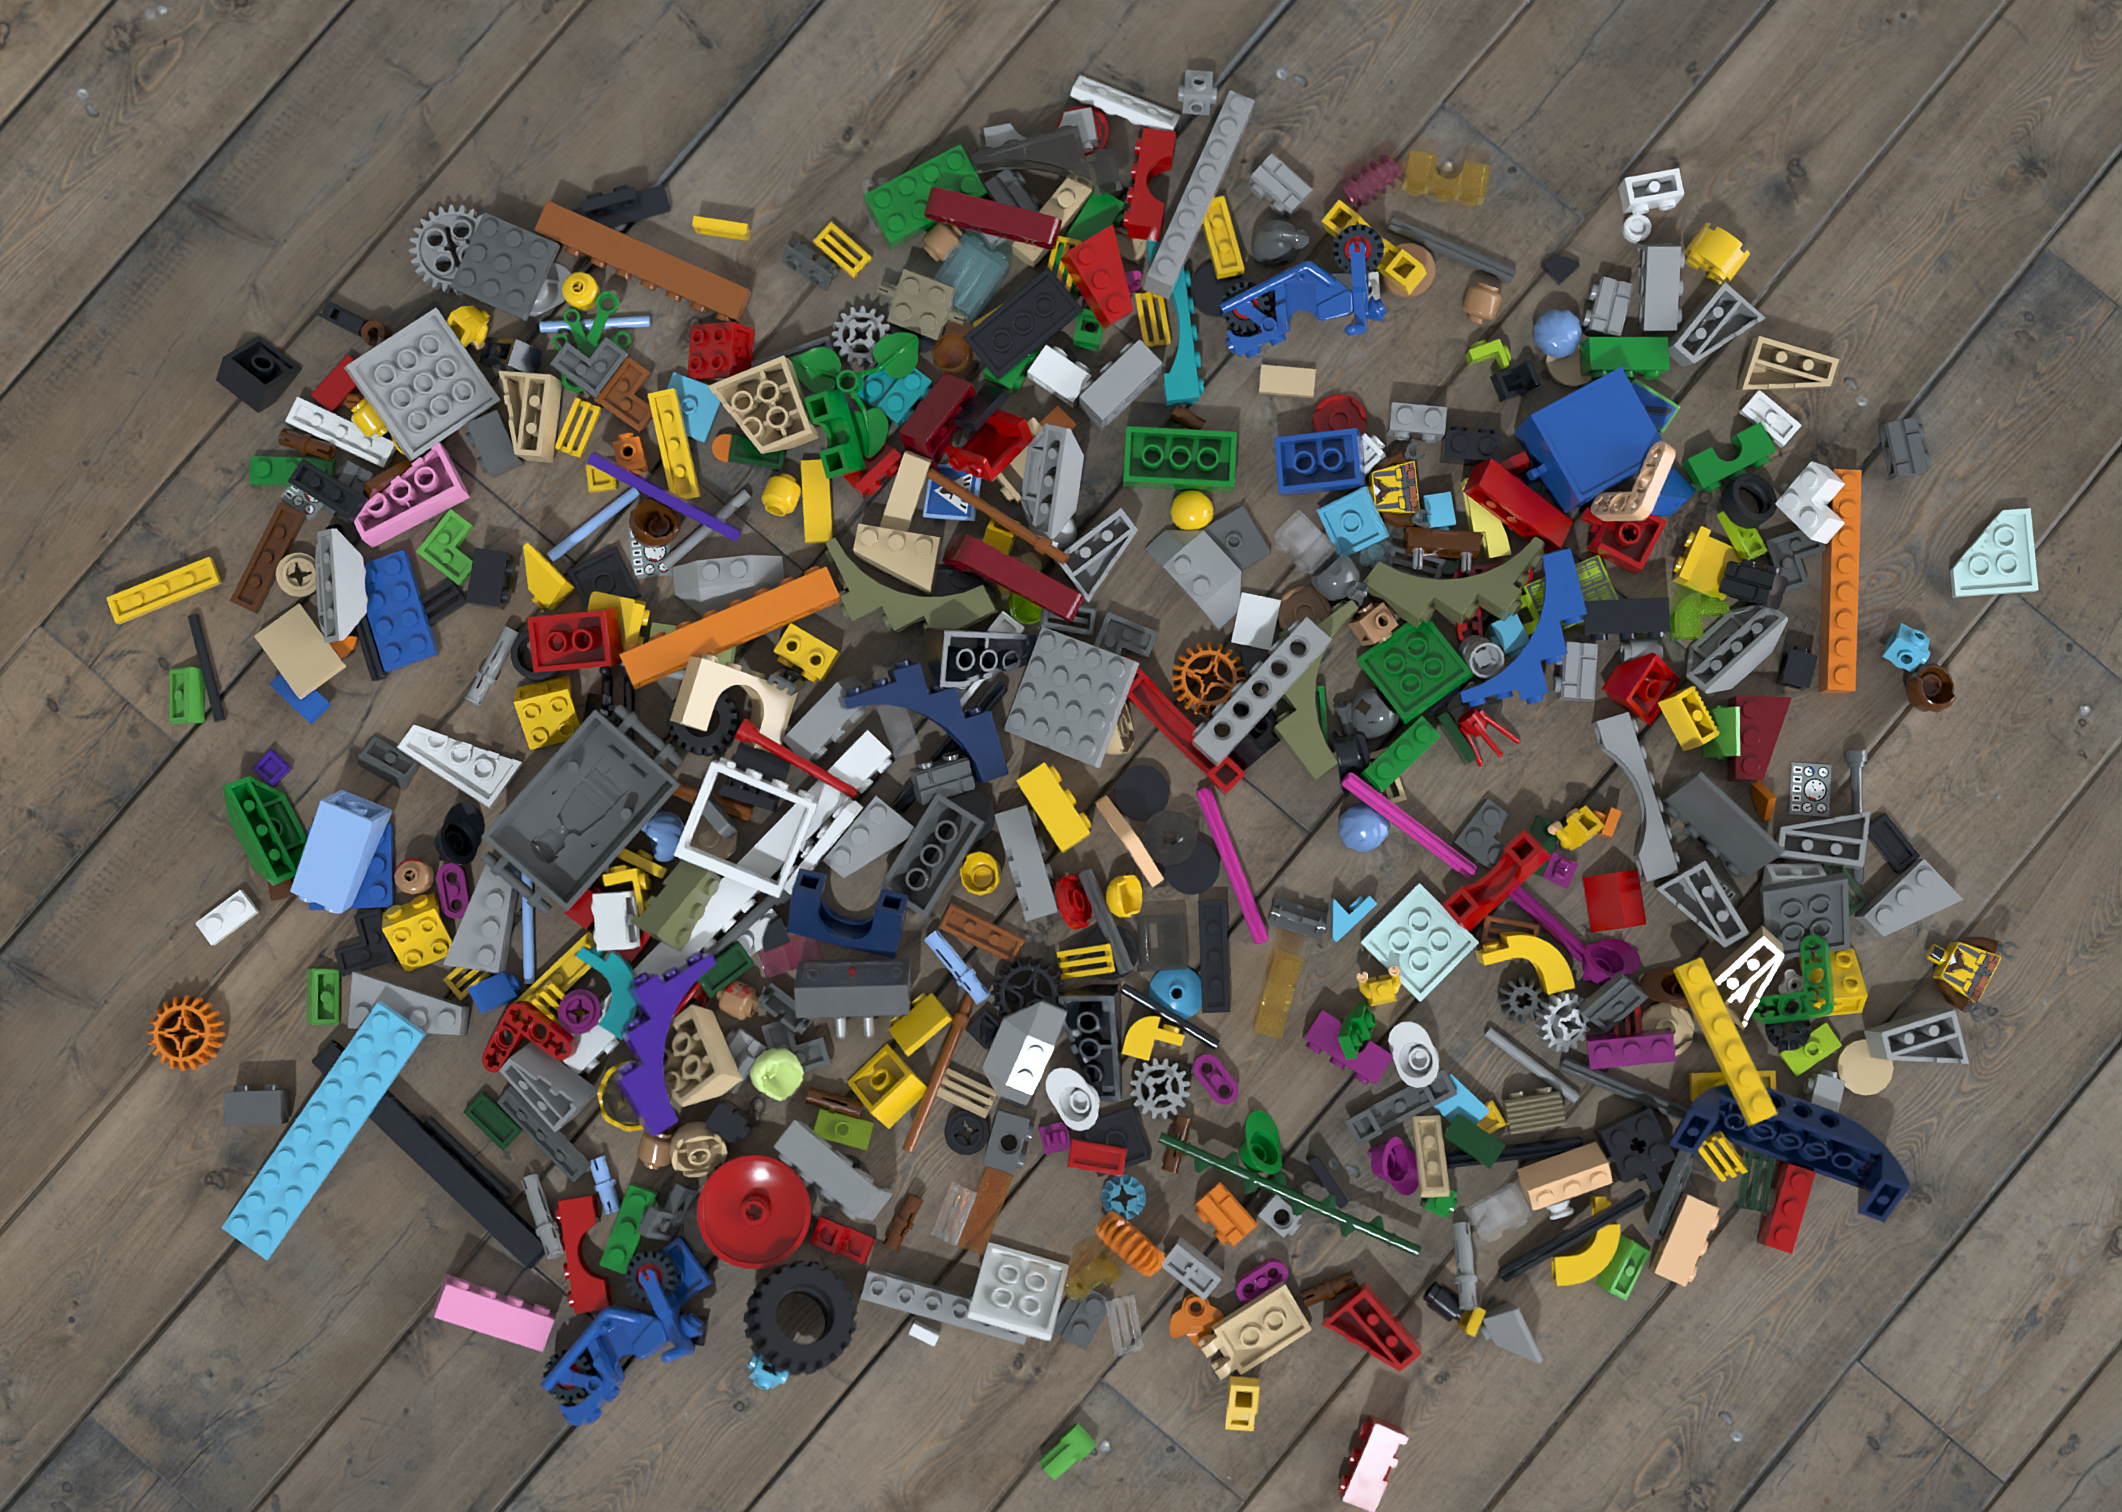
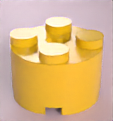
[1684,223,1750,285]

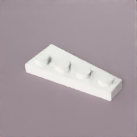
[398,725,523,809]

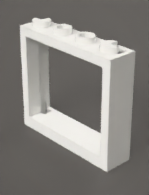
[674,757,819,898]

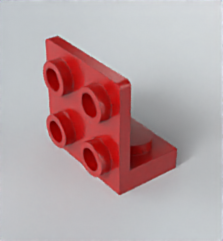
[687,322,754,380]

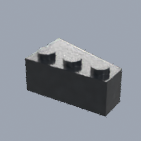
[1584,597,1671,640]

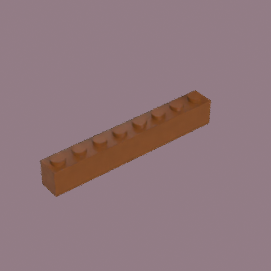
[534,200,752,323]

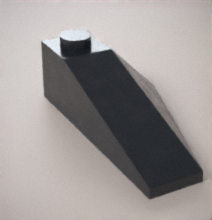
[924,627,1036,688]
[1058,984,1122,1101]

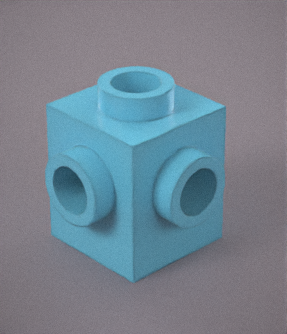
[1882,623,1931,673]
[747,1353,789,1390]

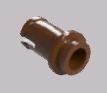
[1170,403,1207,430]

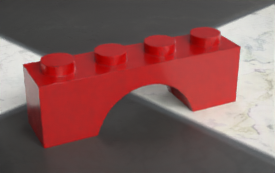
[1123,128,1176,242]
[1442,829,1551,931]
[555,1194,613,1314]

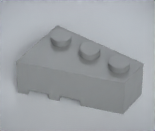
[1668,282,1765,367]
[1864,1007,1969,1064]

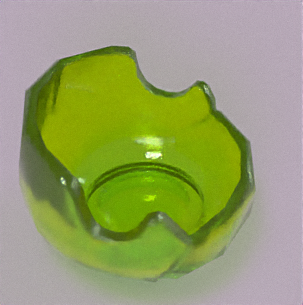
[1007,592,1042,625]

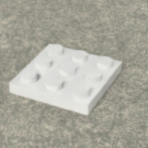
[967,1242,1069,1341]

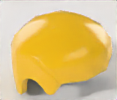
[1170,490,1215,531]
[960,851,1002,896]
[1106,875,1142,917]

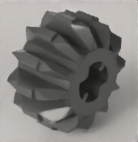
[1497,977,1546,1025]

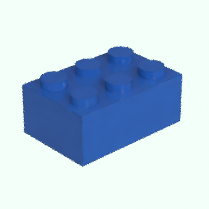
[1274,428,1366,496]

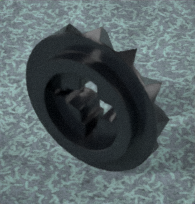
[1765,1006,1811,1051]
[944,1110,989,1155]

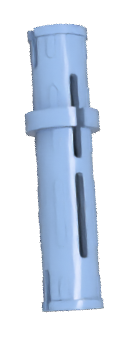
[924,929,991,1005]

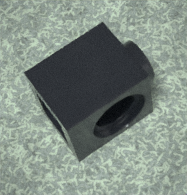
[1776,646,1818,691]

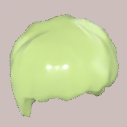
[750,1048,804,1101]

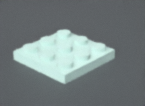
[1360,883,1479,1002]

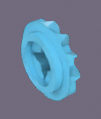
[1101,1175,1146,1220]

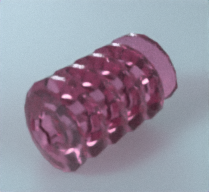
[1342,154,1403,212]

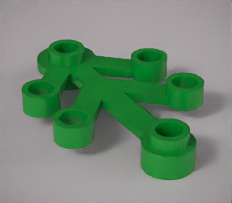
[552,291,632,393]

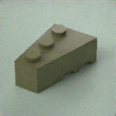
[630,859,722,952]

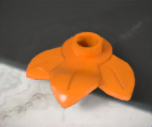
[1169,1293,1224,1349]

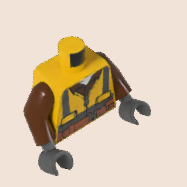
[1354,443,1432,529]
[1926,936,2019,1022]

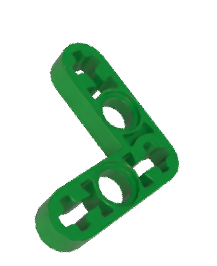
[1751,935,1834,1024]

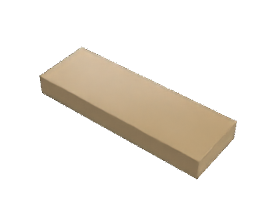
[880,450,932,532]
[1411,1115,1450,1198]

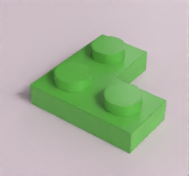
[416,509,474,587]

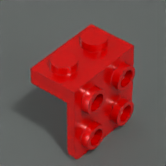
[842,442,903,499]

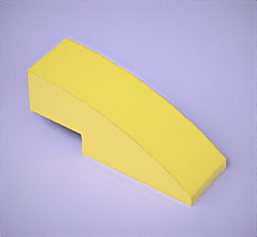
[1461,478,1512,562]

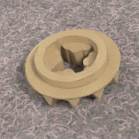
[276,553,316,597]

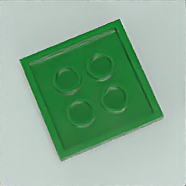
[1356,619,1473,724]

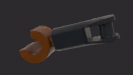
[318,300,393,347]

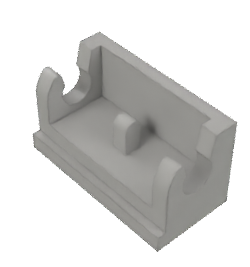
[1162,1236,1224,1300]

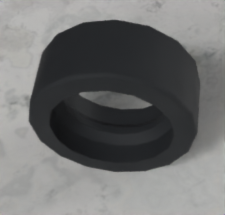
[1721,473,1777,529]
[511,630,562,681]

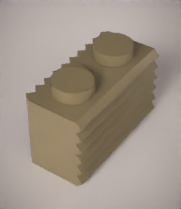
[1501,1086,1566,1134]

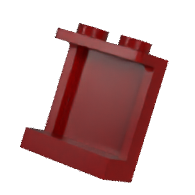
[945,410,1033,482]

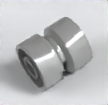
[1458,635,1504,678]

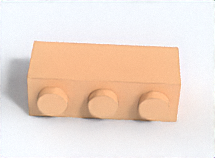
[1517,1142,1613,1211]
[1649,1193,1719,1287]

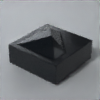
[966,1010,1000,1050]

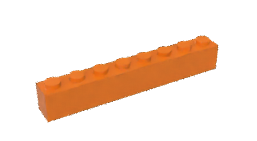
[1818,469,1862,694]
[619,566,840,689]

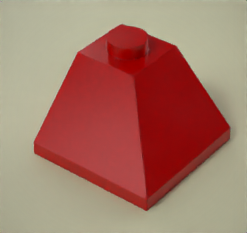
[1602,652,1681,725]

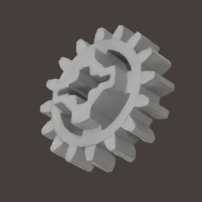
[832,306,891,367]
[1534,991,1590,1053]
[1130,1058,1190,1119]

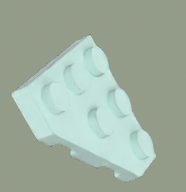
[1950,508,2038,598]

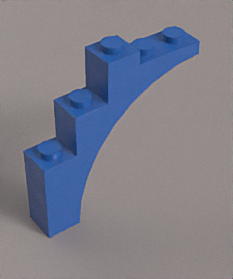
[1460,548,1587,707]

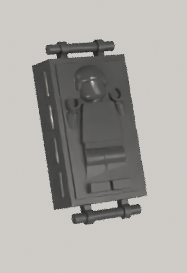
[481,704,684,915]

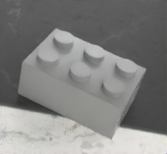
[1079,339,1163,431]

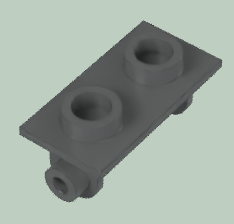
[782,241,839,291]
[1267,898,1328,940]
[757,981,814,1035]

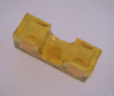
[1401,150,1491,207]
[1252,950,1303,1039]

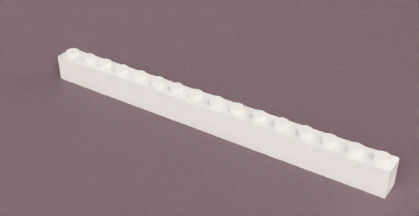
[561,730,893,1075]

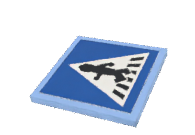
[923,464,981,522]

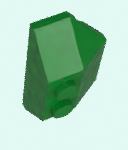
[223,776,308,886]

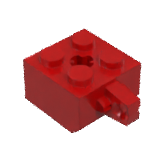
[1579,507,1667,575]

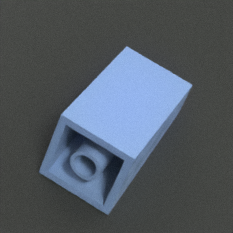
[290,789,393,913]

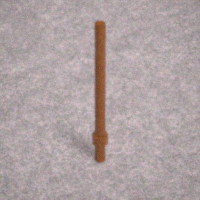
[927,468,1069,565]
[902,994,975,1153]

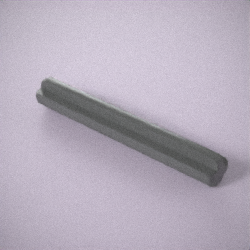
[1079,868,1133,974]

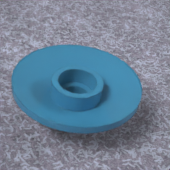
[1148,965,1202,1019]

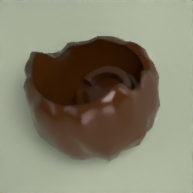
[629,497,681,548]
[1905,663,1956,713]

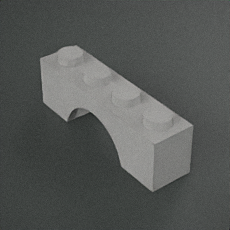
[983,107,1099,169]

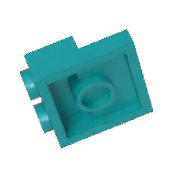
[857,364,933,428]

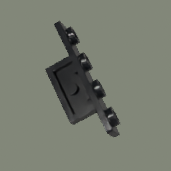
[570,185,671,228]

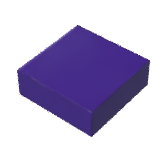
[251,749,293,788]

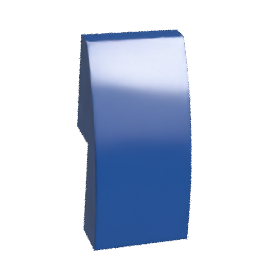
[269,673,331,724]

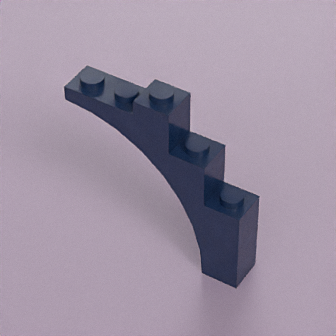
[838,659,1009,783]

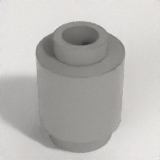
[1620,638,1663,664]

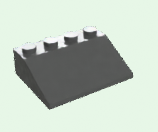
[1661,772,1785,878]

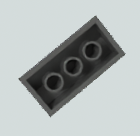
[878,793,987,918]

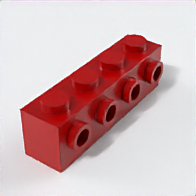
[1463,459,1573,554]

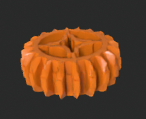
[1171,642,1246,717]
[147,995,225,1071]
[1095,1211,1166,1277]

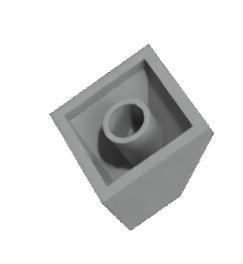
[1479,1301,1543,1363]

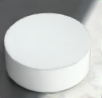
[1622,214,1651,243]

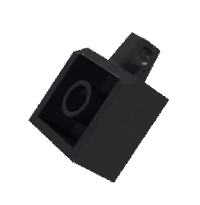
[1594,1106,1676,1192]

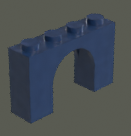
[787,868,909,959]

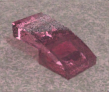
[758,937,823,978]

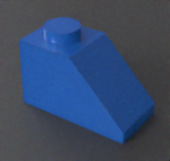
[468,972,522,1013]

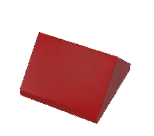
[1582,869,1647,933]

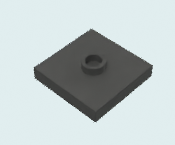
[1200,506,1271,571]

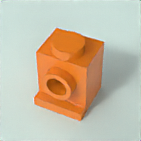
[612,433,650,474]

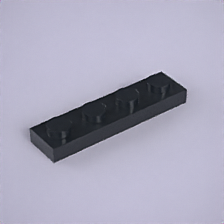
[1198,900,1230,1013]

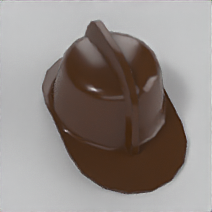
[1639,966,1691,1009]

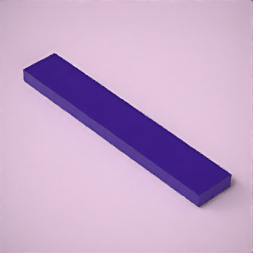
[587,452,743,541]

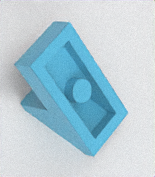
[1330,896,1377,942]

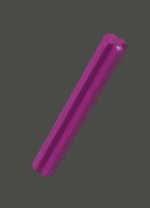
[1509,886,1585,962]

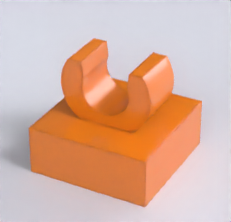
[1592,807,1622,838]

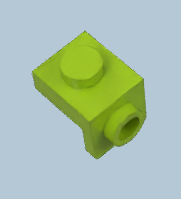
[1465,339,1511,372]

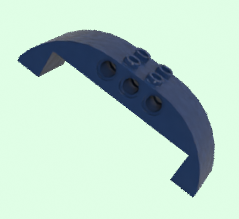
[1669,1084,1910,1223]

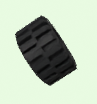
[667,692,741,757]

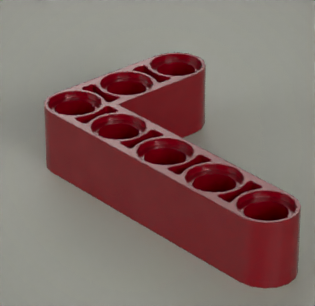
[942,534,1085,622]

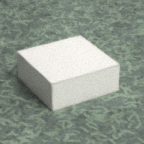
[909,1320,940,1346]

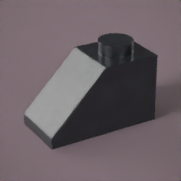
[479,337,543,373]

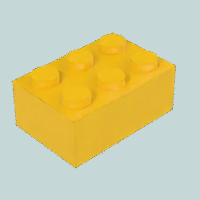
[1016,762,1092,854]

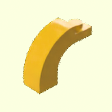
[1475,931,1575,995]
[1550,1194,1620,1286]

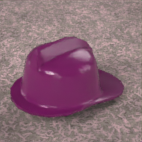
[1582,938,1640,985]
[1367,1137,1419,1196]

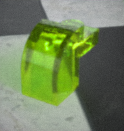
[1669,592,1730,641]

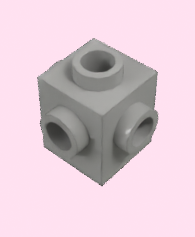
[1178,70,1217,115]

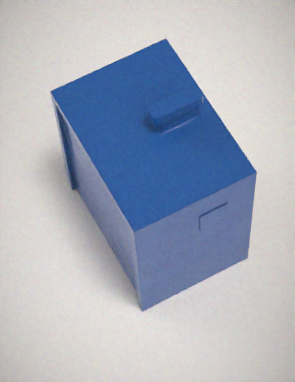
[1514,367,1664,514]

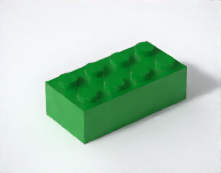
[863,144,987,250]
[1123,426,1237,492]

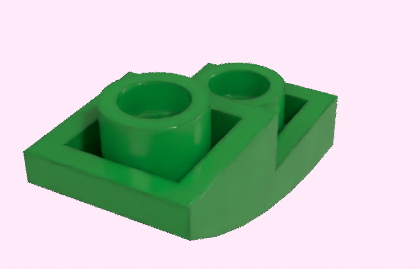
[1337,1000,1376,1060]

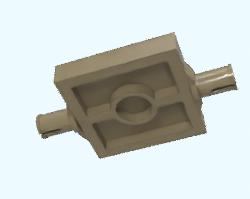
[877,268,967,340]

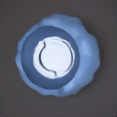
[1532,309,1582,358]
[1338,802,1390,852]
[641,810,685,862]

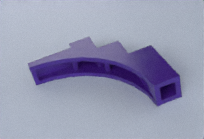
[613,951,717,1137]

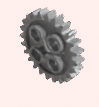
[409,205,483,295]

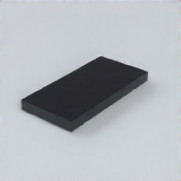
[963,267,1083,381]

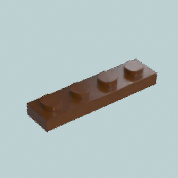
[230,502,307,614]

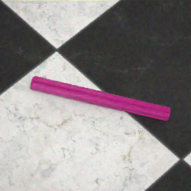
[1341,772,1477,879]
[1196,787,1269,944]

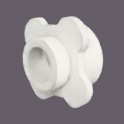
[1778,969,1804,1002]

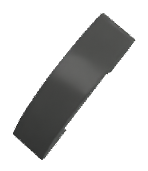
[1345,1069,1457,1146]

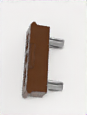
[1403,527,1483,574]

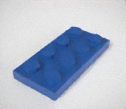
[364,550,439,673]

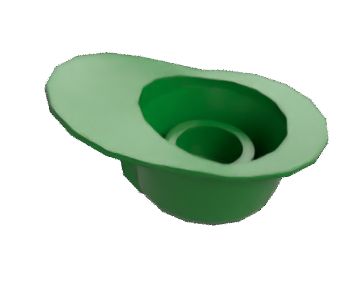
[1238,1111,1282,1174]

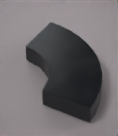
[932,569,997,599]

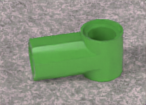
[1039,1422,1097,1481]

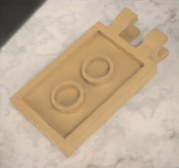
[1197,1281,1312,1380]

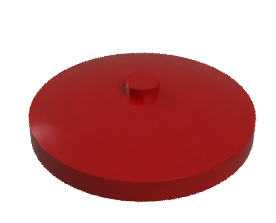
[697,1154,811,1269]

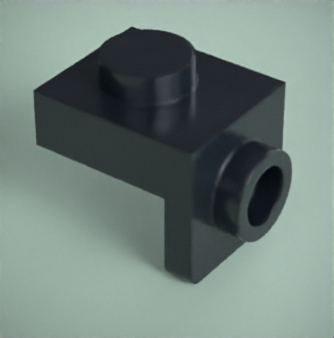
[1490,361,1540,402]

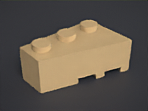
[1736,336,1839,391]
[499,371,562,463]
[853,524,942,597]
[1710,925,1784,1030]

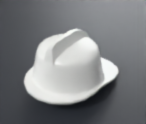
[1388,1022,1439,1088]
[1046,1067,1100,1131]

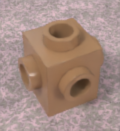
[1347,602,1398,646]

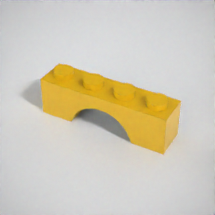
[1322,200,1427,295]

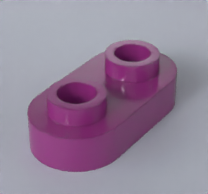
[437,863,471,919]
[1193,1054,1239,1105]
[1234,1258,1288,1304]

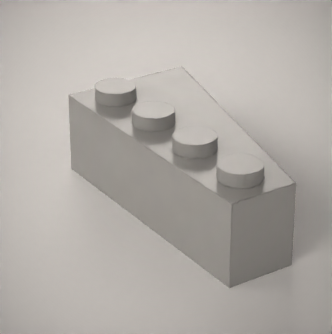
[994,805,1058,922]
[443,859,521,973]
[348,972,469,1035]
[774,1120,893,1221]

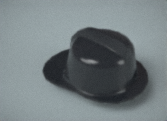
[1332,731,1370,797]
[434,802,485,865]

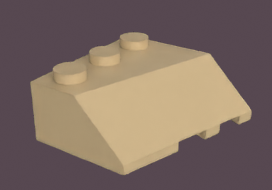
[708,355,819,454]
[663,1005,742,1106]

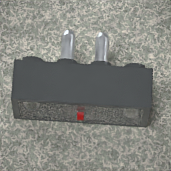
[794,958,912,1040]

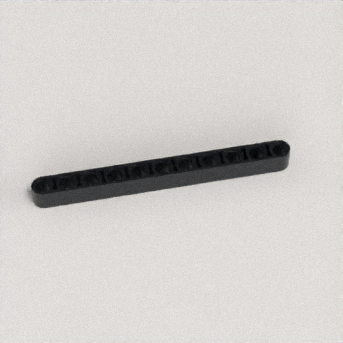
[312,1040,546,1269]

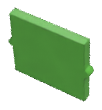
[1703,706,1740,760]

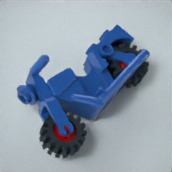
[1220,224,1387,359]
[541,1250,704,1426]

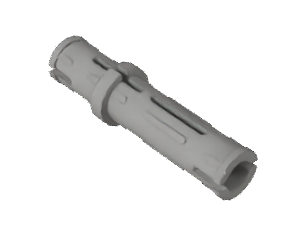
[464,626,520,707]
[521,1174,564,1259]
[1452,1222,1478,1310]

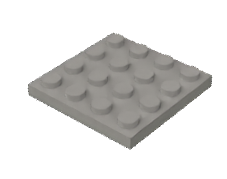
[344,308,501,461]
[1003,627,1139,768]

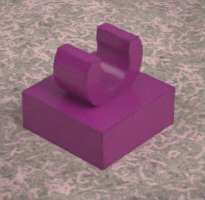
[1541,852,1579,889]
[1038,1121,1071,1155]

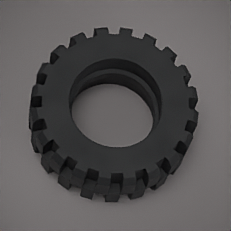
[744,1260,857,1376]

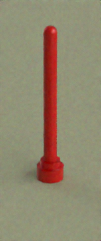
[734,718,858,798]

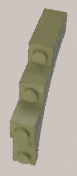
[1363,536,1545,628]
[825,538,998,633]
[1273,600,1359,783]

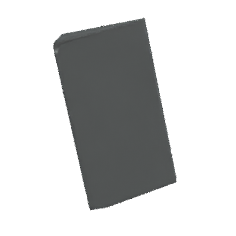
[358,735,421,791]

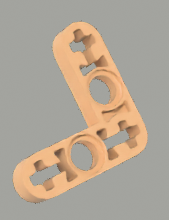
[1591,441,1675,521]
[1094,794,1164,888]

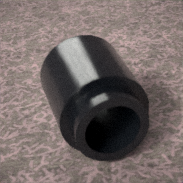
[1422,1281,1465,1322]

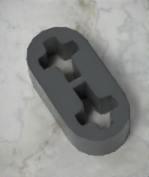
[693,794,738,839]

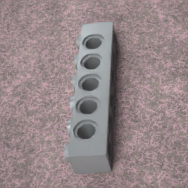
[1192,617,1332,766]
[861,1268,1027,1345]

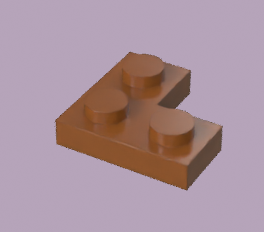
[595,357,653,434]

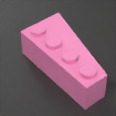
[354,442,470,548]
[434,1274,555,1352]

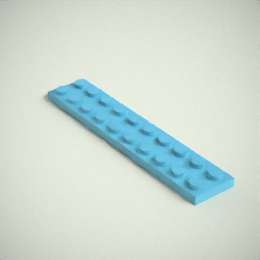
[221,1001,427,1260]

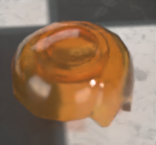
[931,333,973,374]

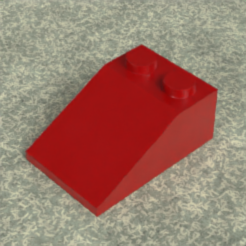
[527,608,623,673]

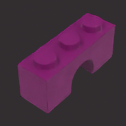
[1302,1009,1393,1085]
[1586,1028,1676,1069]

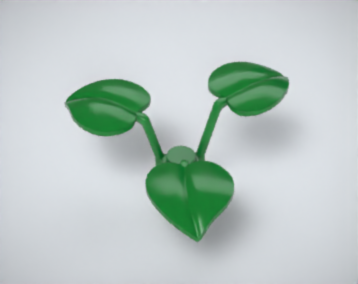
[791,332,919,458]

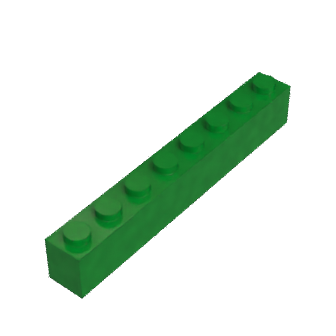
[983,187,1125,395]

